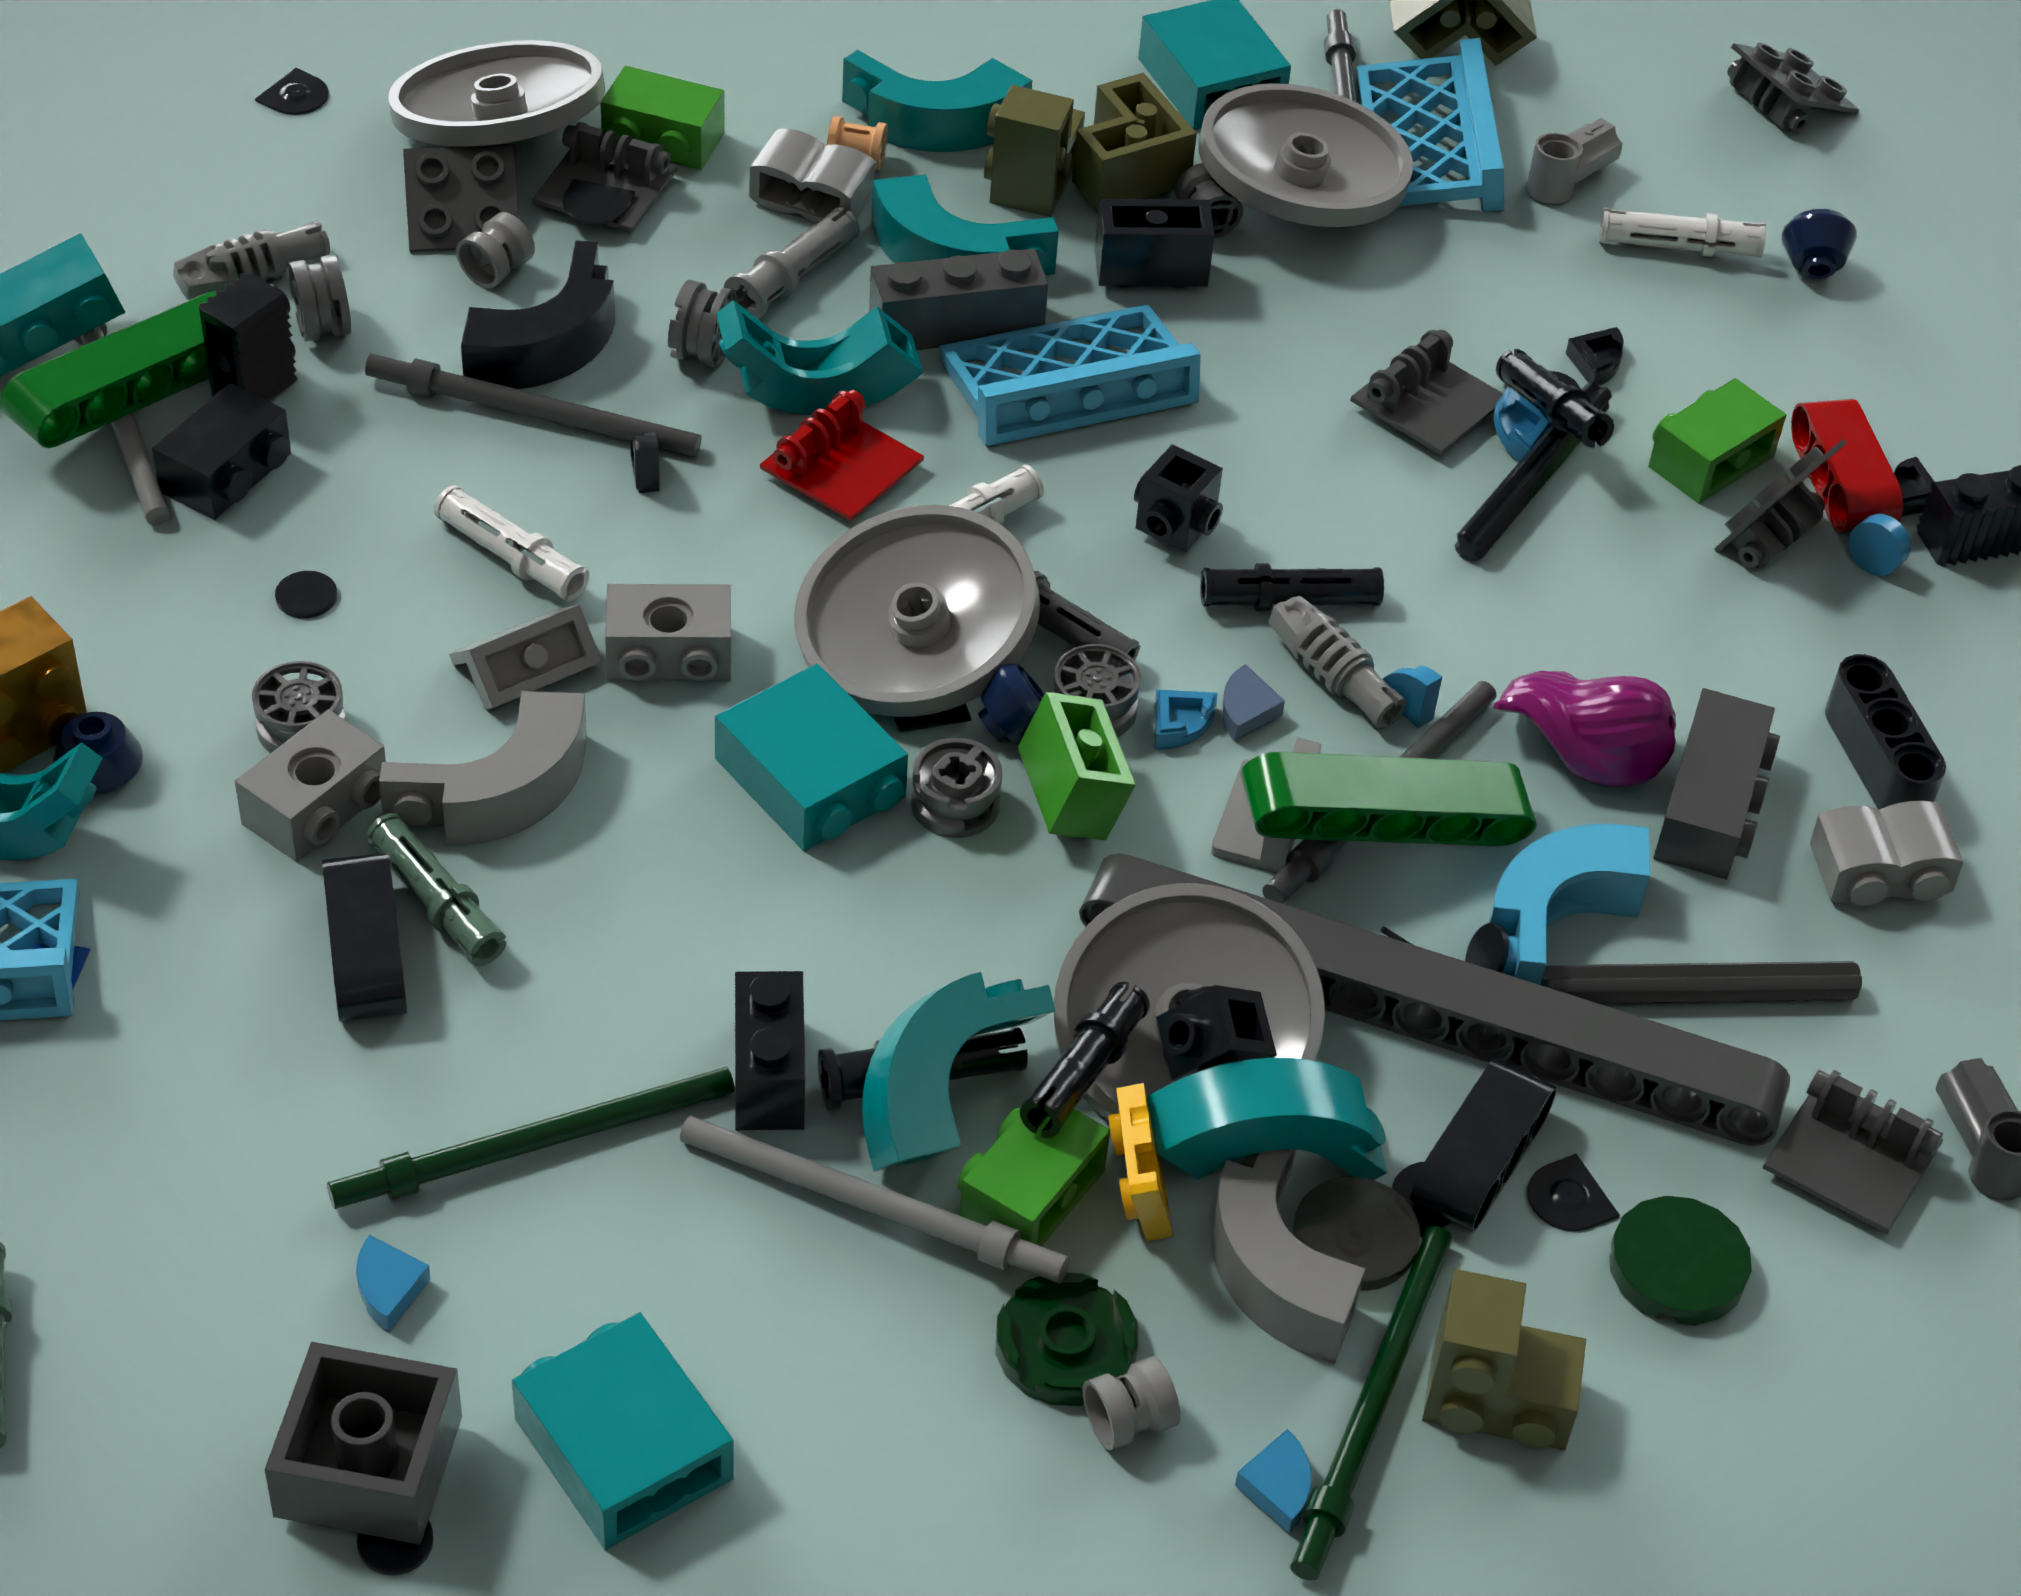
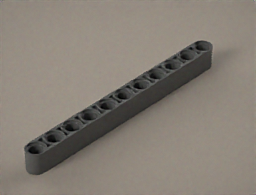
[1079,853,1790,1146]

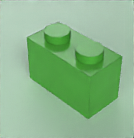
[600,66,725,170]
[1648,378,1787,504]
[1018,692,1136,841]
[957,1108,1110,1246]

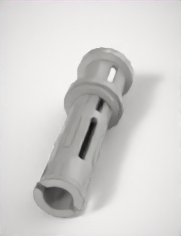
[724,207,860,319]

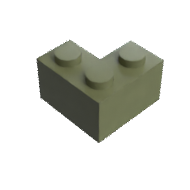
[1389,0,1537,66]
[1072,72,1197,212]
[984,85,1085,217]
[1422,1269,1586,1450]

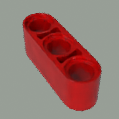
[1791,399,1903,533]

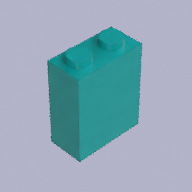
[1138,0,1291,130]
[715,663,908,852]
[511,1312,734,1551]

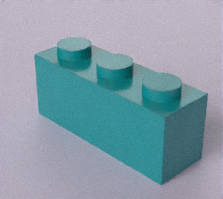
[0,233,126,377]

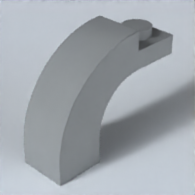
[379,691,587,846]
[1212,1149,1365,1364]

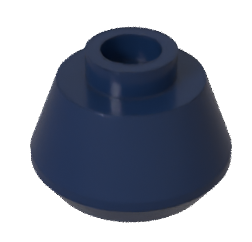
[1781,209,1857,279]
[978,664,1045,745]
[53,712,143,794]

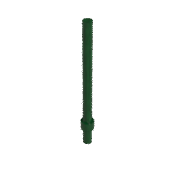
[327,1067,735,1209]
[1290,1226,1453,1581]

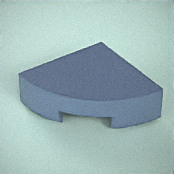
[1222,664,1285,741]

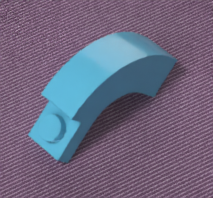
[1488,824,1650,985]

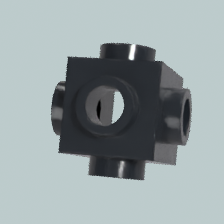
[1134,444,1223,553]
[1156,985,1277,1081]

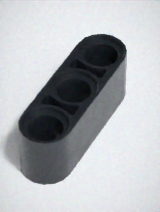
[1825,654,1946,810]
[322,852,407,1022]
[1410,1057,1557,1232]

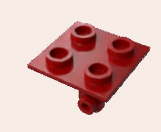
[760,390,924,521]

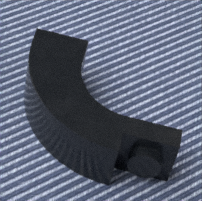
[461,240,615,389]

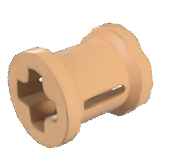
[826,116,888,172]

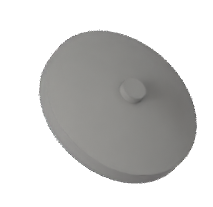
[388,40,605,147]
[1198,84,1413,227]
[794,505,1040,717]
[1054,883,1325,1121]

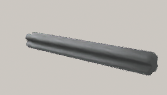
[1541,961,1862,1004]

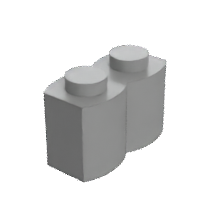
[749,129,876,224]
[1810,801,1963,906]

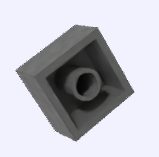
[264,1342,462,1545]

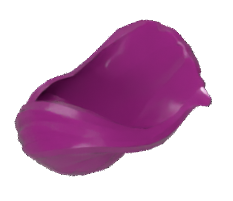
[1493,671,1676,787]

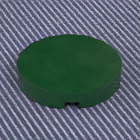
[1609,1196,1752,1325]
[995,1273,1138,1406]

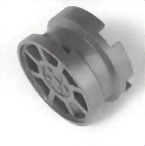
[288,255,351,342]
[668,279,738,368]
[1053,644,1141,737]
[252,661,346,753]
[911,738,1002,838]

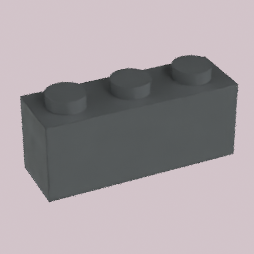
[869,248,1048,350]
[1653,688,1781,880]

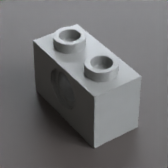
[605,584,731,681]
[235,709,386,862]

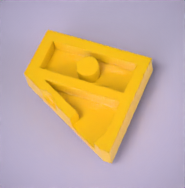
[1108,1083,1174,1242]

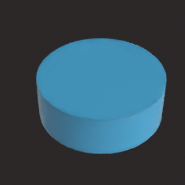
[1848,514,1911,576]

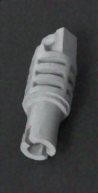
[173,220,330,300]
[1269,596,1407,729]

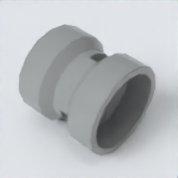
[456,212,535,289]
[1082,1357,1180,1450]

